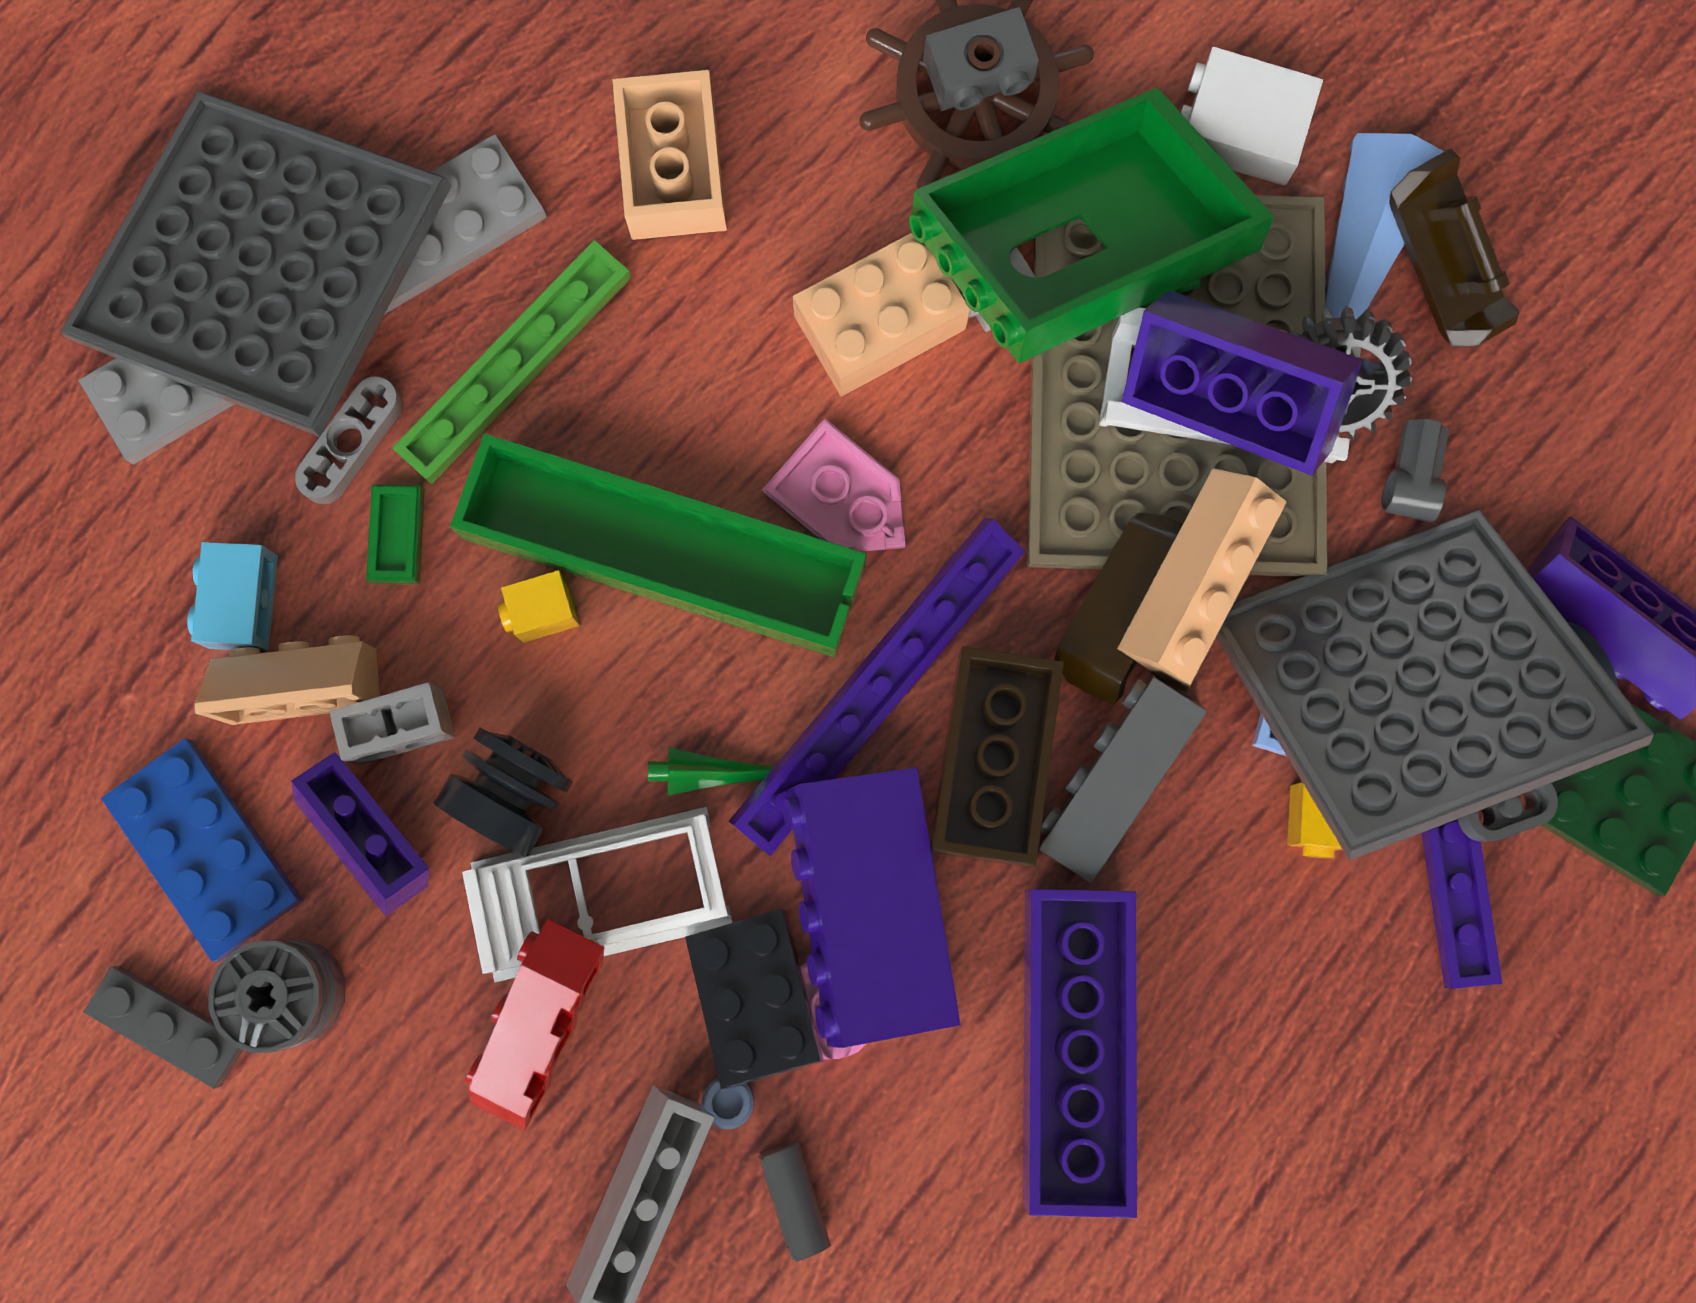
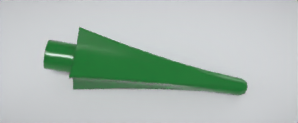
[647,747,774,796]

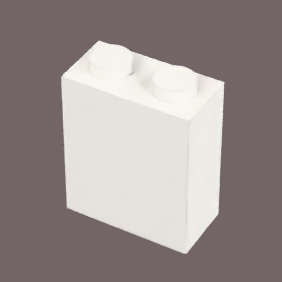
[1180,47,1323,186]

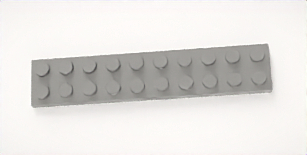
[78,134,547,465]

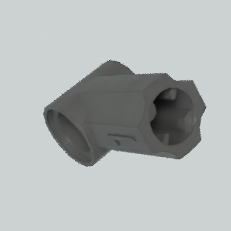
[1381,418,1449,522]

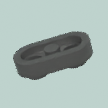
[1458,783,1558,842]

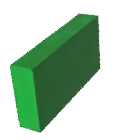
[366,484,425,584]

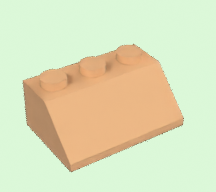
[194,635,380,725]

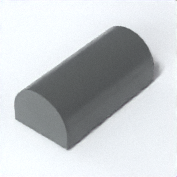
[758,1141,831,1262]

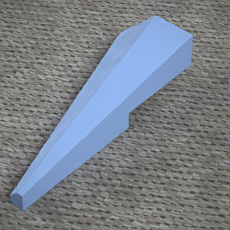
[1325,133,1445,319]

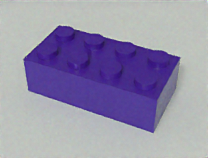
[1122,290,1363,476]

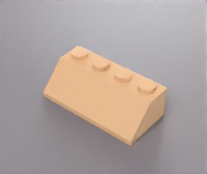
[1117,468,1286,693]

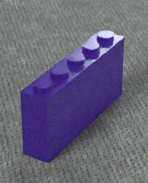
[783,767,961,1048]

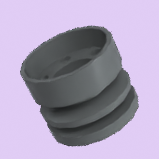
[208,939,345,1053]

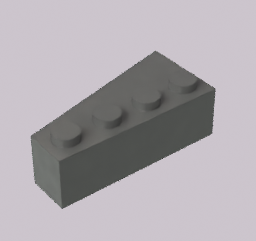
[1039,671,1207,883]

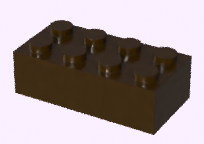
[930,646,1064,868]

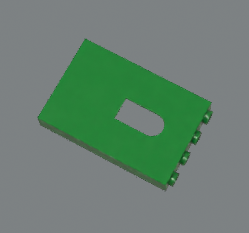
[909,87,1274,364]

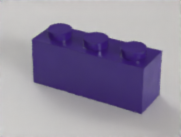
[291,752,429,916]

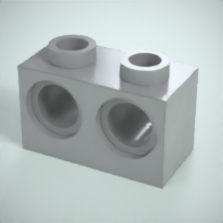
[329,682,456,765]

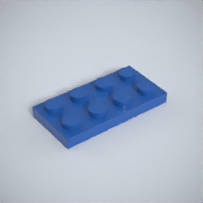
[101,738,304,962]

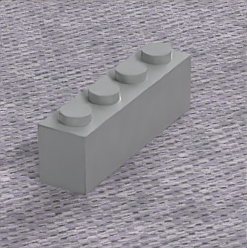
[566,1085,715,1303]

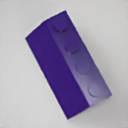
[1527,516,1696,720]

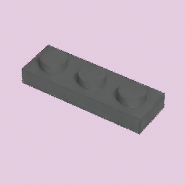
[83,966,243,1089]

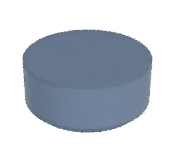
[702,1077,754,1129]

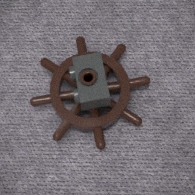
[859,0,1094,189]

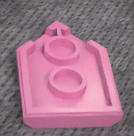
[762,418,905,552]

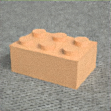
[612,70,727,240]
[793,233,970,397]

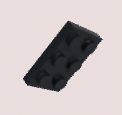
[685,909,824,1089]

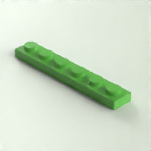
[392,240,632,484]

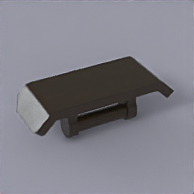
[1389,149,1519,346]
[1054,513,1183,704]

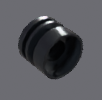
[433,727,573,857]

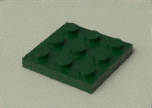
[1540,703,1696,896]

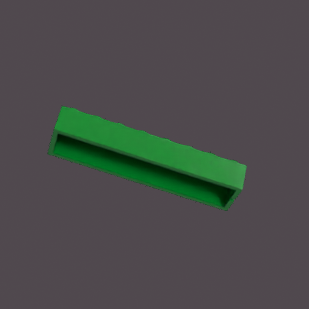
[450,433,866,658]

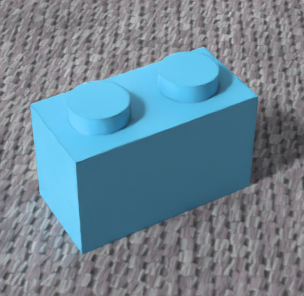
[187,542,278,652]

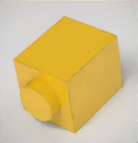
[498,570,580,643]
[1287,782,1342,858]

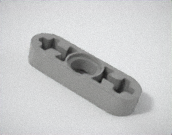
[295,377,403,504]

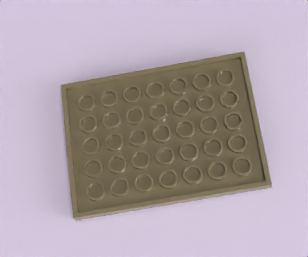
[1027,195,1327,577]

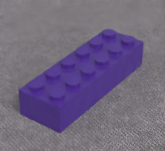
[1023,889,1137,1218]

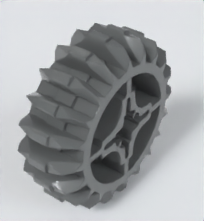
[1287,305,1412,441]

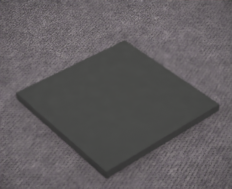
[60,90,451,437]
[1216,510,1654,861]

